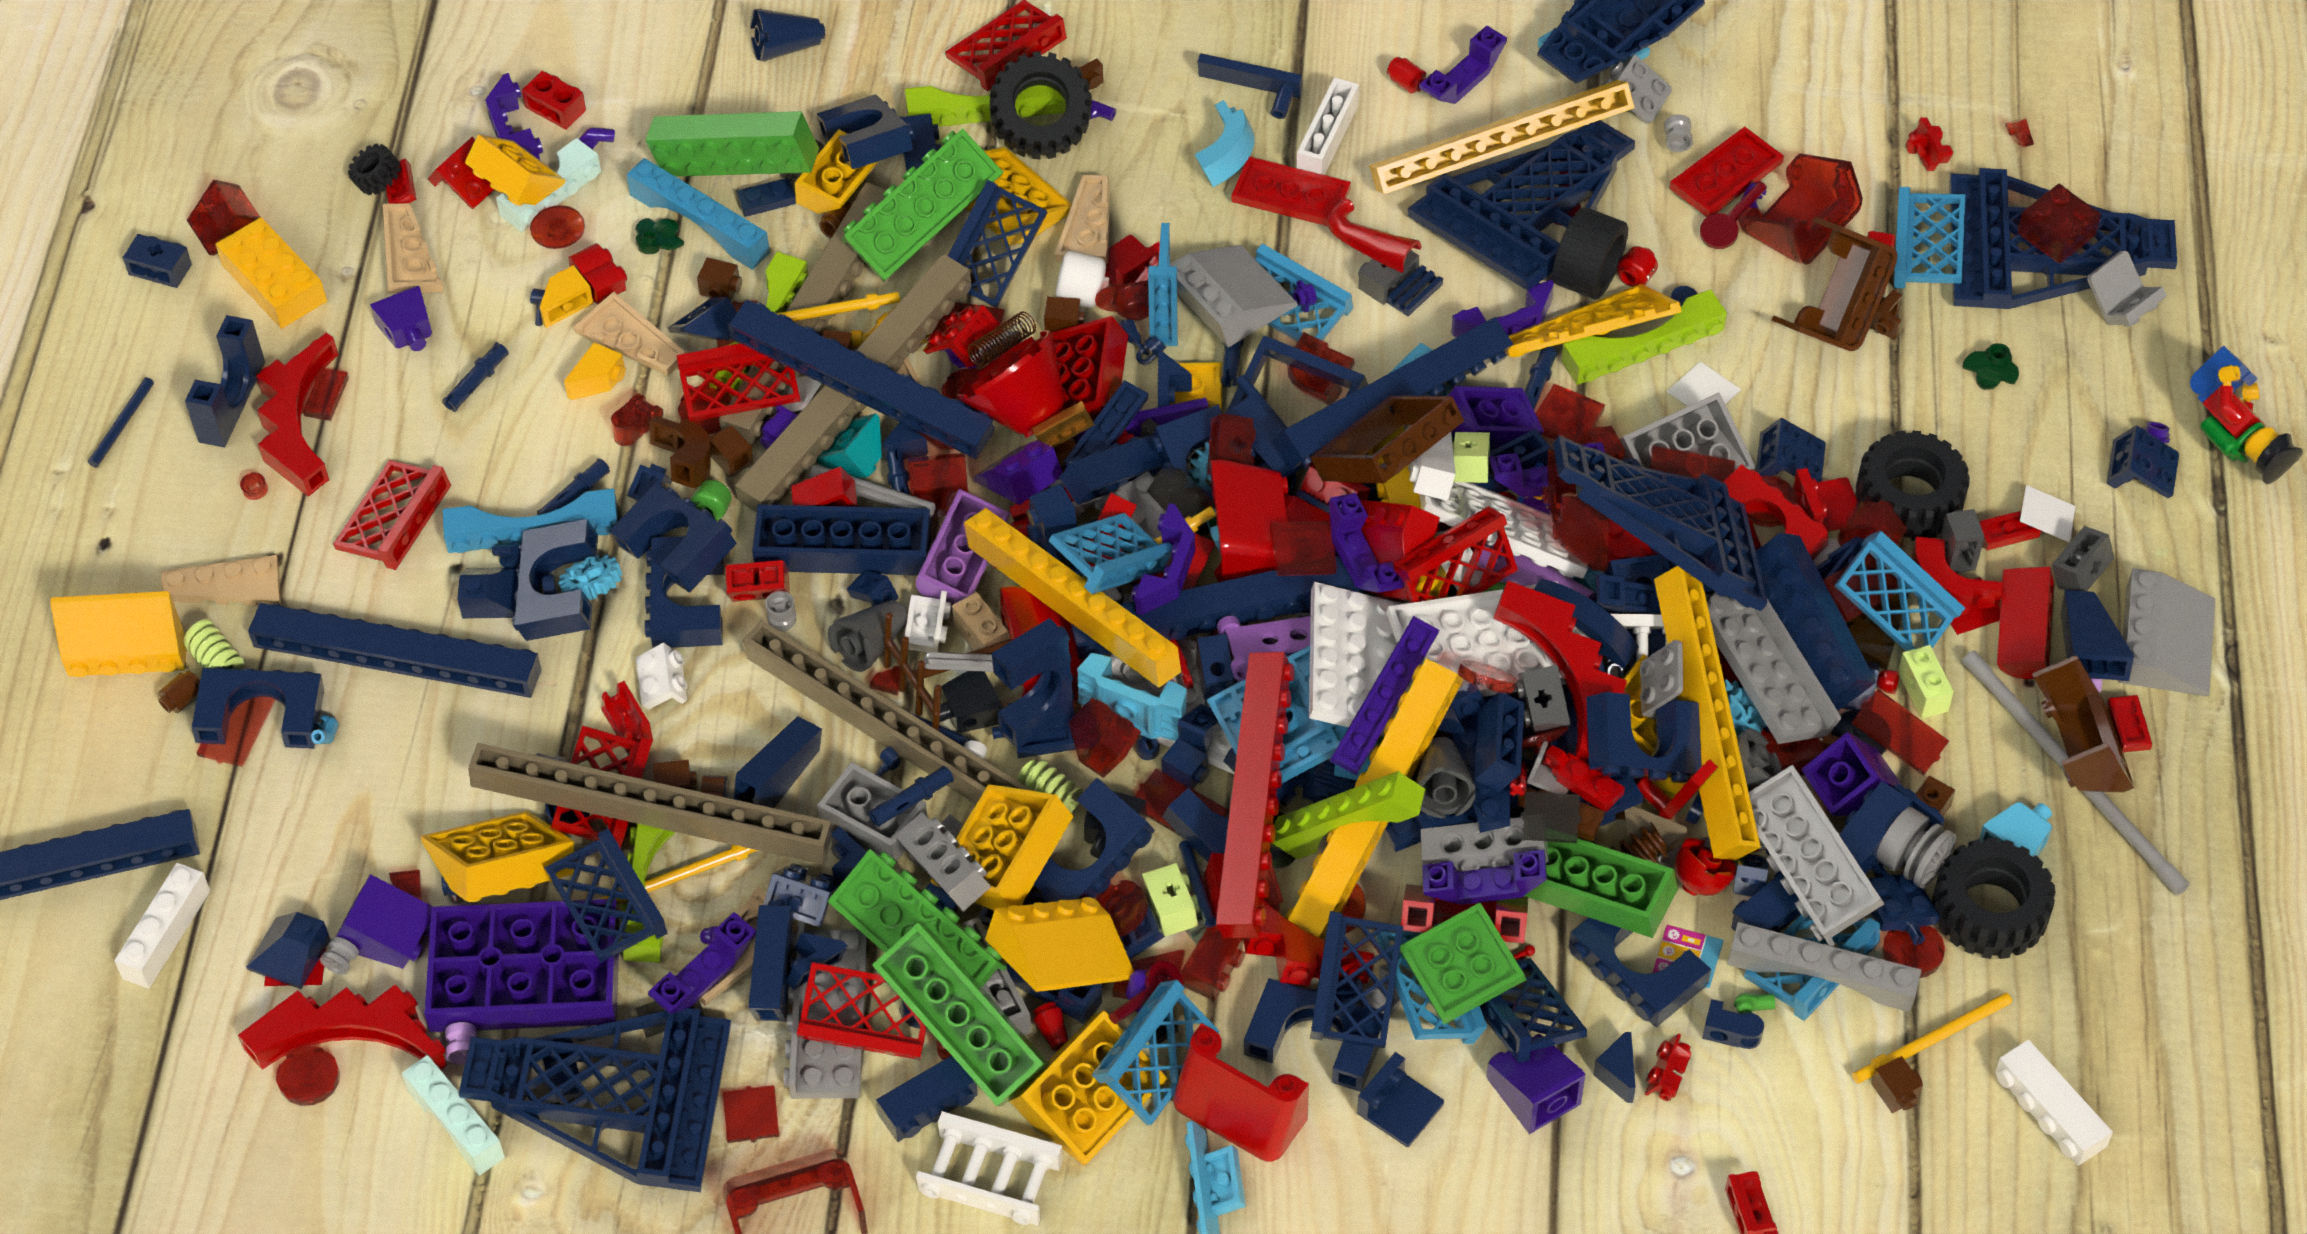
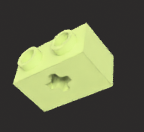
[1452,432,1490,483]
[1898,645,1954,719]
[1142,863,1201,936]

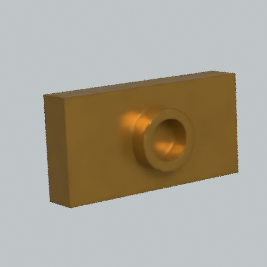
[1032,401,1095,448]

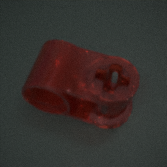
[611,393,663,446]

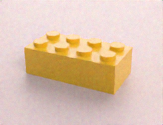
[215,217,327,329]

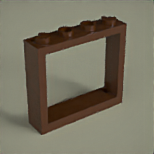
[1310,396,1464,484]

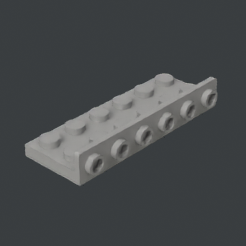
[1705,594,1841,744]
[1749,765,1884,946]
[784,922,868,1099]

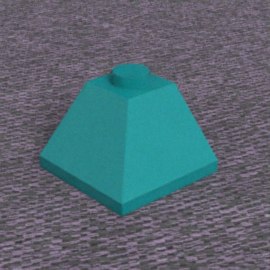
[816,413,882,478]

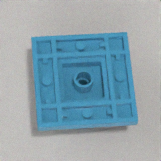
[1207,645,1348,783]

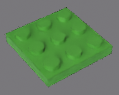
[1400,903,1526,1025]

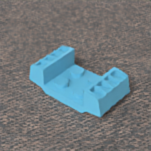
[1077,653,1187,741]

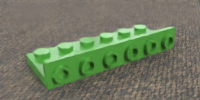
[841,128,1004,282]
[827,849,1007,987]

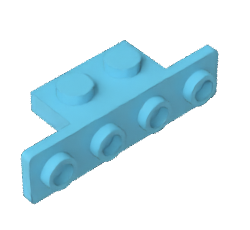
[1185,1120,1246,1234]

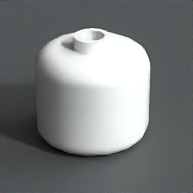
[1055,251,1109,308]

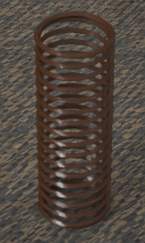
[967,311,1036,366]

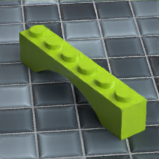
[905,85,1066,127]
[706,251,809,397]
[1561,289,1727,385]
[1272,771,1425,860]
[621,824,675,963]

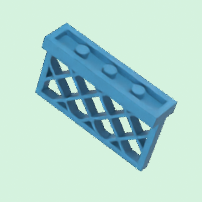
[1894,187,1965,288]
[1148,223,1178,346]
[1255,243,1353,351]
[1049,513,1173,594]
[1834,531,1965,651]
[1744,914,1880,1021]
[1376,923,1487,1044]
[1092,980,1220,1125]

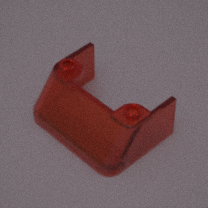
[1542,448,1609,571]
[722,1149,868,1234]

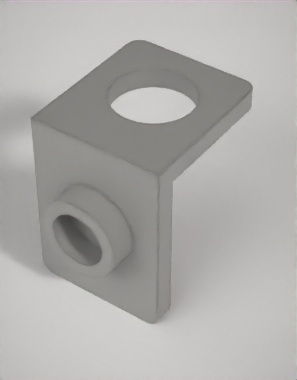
[1526,741,1569,797]

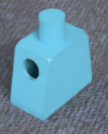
[1979,802,2052,857]

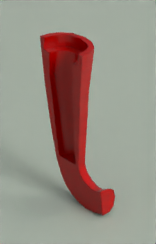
[1328,198,1422,273]

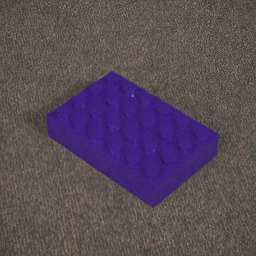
[424,899,620,1033]

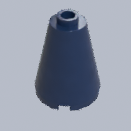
[750,9,825,62]

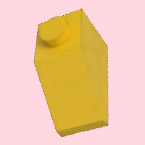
[540,265,593,328]
[564,342,626,400]

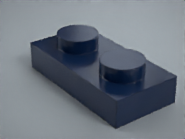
[737,178,796,217]

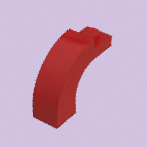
[1912,537,2003,615]

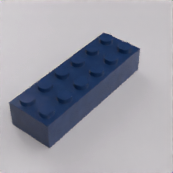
[752,505,932,575]
[1756,532,1877,711]

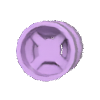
[445,1022,477,1065]

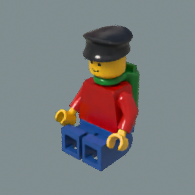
[2190,345,2303,484]

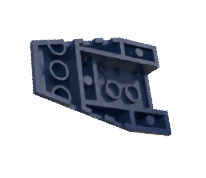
[1537,0,1705,84]

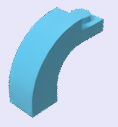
[1195,100,1255,187]

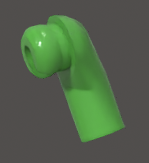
[1734,993,1775,1015]

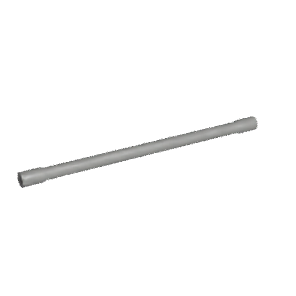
[1962,650,2190,896]

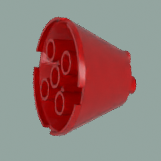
[956,330,1065,438]

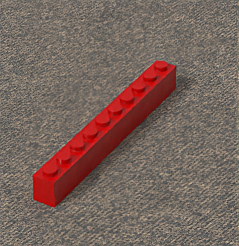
[1216,652,1294,938]

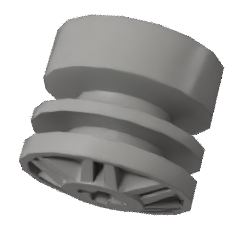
[1876,807,1957,888]

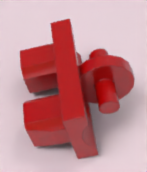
[1905,117,1953,171]

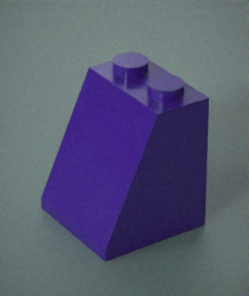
[1801,732,1902,816]
[335,874,433,969]
[1486,1033,1586,1134]

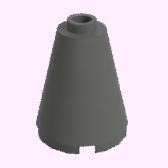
[828,600,908,672]
[1697,728,1782,794]
[1416,737,1475,818]

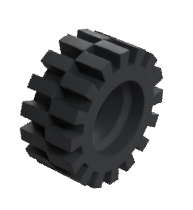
[348,143,401,195]

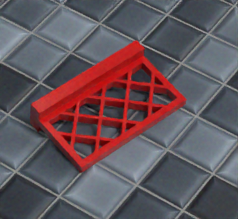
[945,0,1067,91]
[676,343,801,422]
[333,460,451,570]
[1392,506,1518,603]
[551,725,653,848]
[797,962,927,1061]

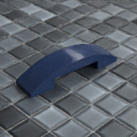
[1596,574,1661,615]
[1533,579,1639,669]

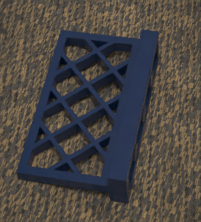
[948,180,1048,308]
[544,829,668,963]
[1310,911,1403,1048]
[1480,957,1587,1063]

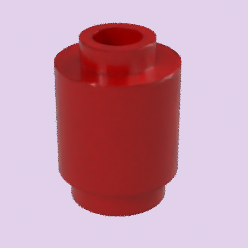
[1387,57,1426,94]

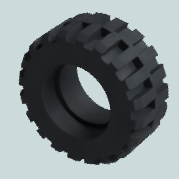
[989,51,1092,160]
[1855,430,1970,541]
[1932,838,2056,959]

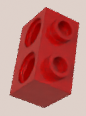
[522,70,586,130]
[726,560,790,602]

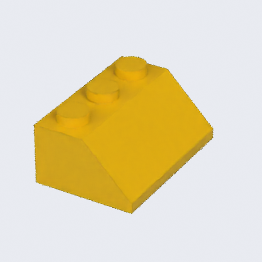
[795,129,879,214]
[465,134,566,206]

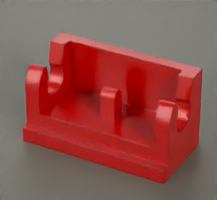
[601,681,653,753]
[1725,1171,1778,1234]

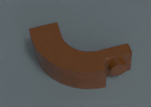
[649,416,711,489]

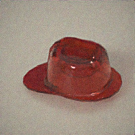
[1095,281,1149,322]

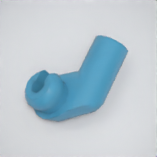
[311,715,339,744]

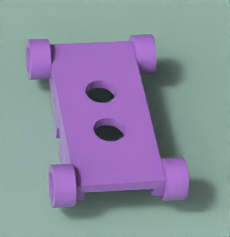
[1217,616,1311,681]

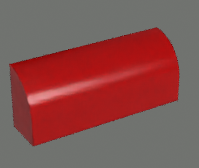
[1997,566,2055,679]

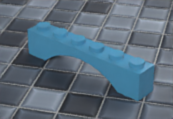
[626,158,770,270]
[443,488,619,553]

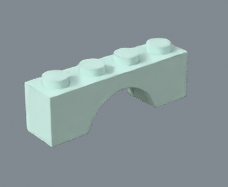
[496,138,601,232]
[402,1055,505,1176]

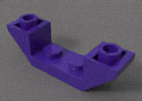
[1419,25,1507,104]
[485,73,543,160]
[1451,279,1554,337]
[1489,442,1606,498]
[1329,493,1404,593]
[1132,503,1196,615]
[1422,849,1547,905]
[648,912,756,1014]

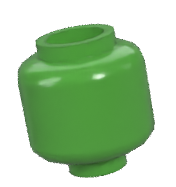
[691,480,732,521]

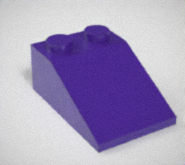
[1448,386,1544,450]
[972,440,1063,505]

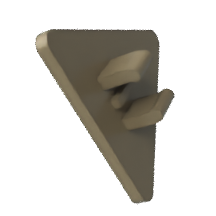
[1625,806,1687,861]

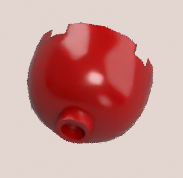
[1674,838,1737,896]

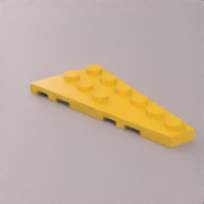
[1506,284,1681,358]

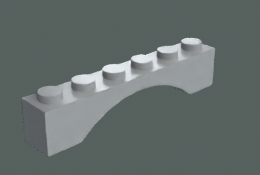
[1727,922,1921,1012]

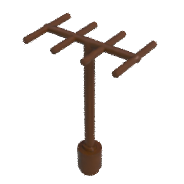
[883,613,1011,731]

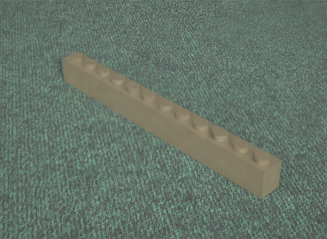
[719,182,887,446]
[735,254,972,512]
[743,620,1033,804]
[468,743,831,865]

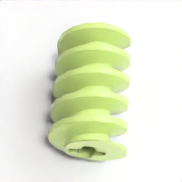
[183,619,244,670]
[1017,760,1083,814]

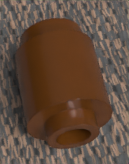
[158,671,200,713]

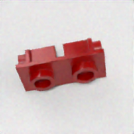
[1644,1034,1692,1101]

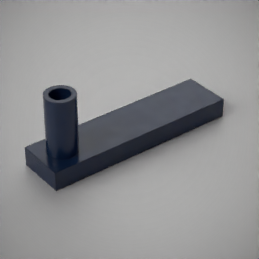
[1197,53,1303,119]
[1063,380,1149,469]

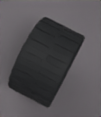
[1552,207,1628,300]

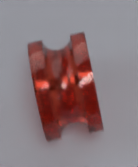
[240,472,268,500]

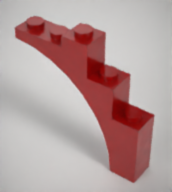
[256,332,338,497]
[1493,581,1629,762]
[1204,853,1375,986]
[238,984,447,1070]

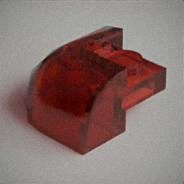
[1287,332,1355,405]

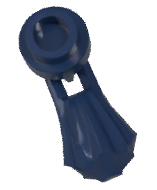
[1119,319,1167,365]

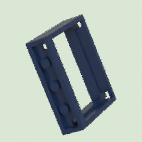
[1224,335,1368,471]

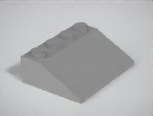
[1170,245,1298,348]
[1612,392,1756,482]
[2119,568,2215,696]

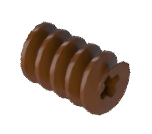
[1609,822,1668,863]

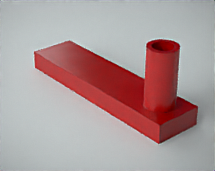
[1637,759,1718,821]

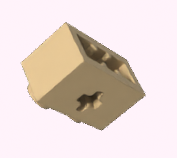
[952,592,1009,650]

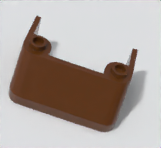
[1772,217,1898,351]
[2032,655,2135,793]

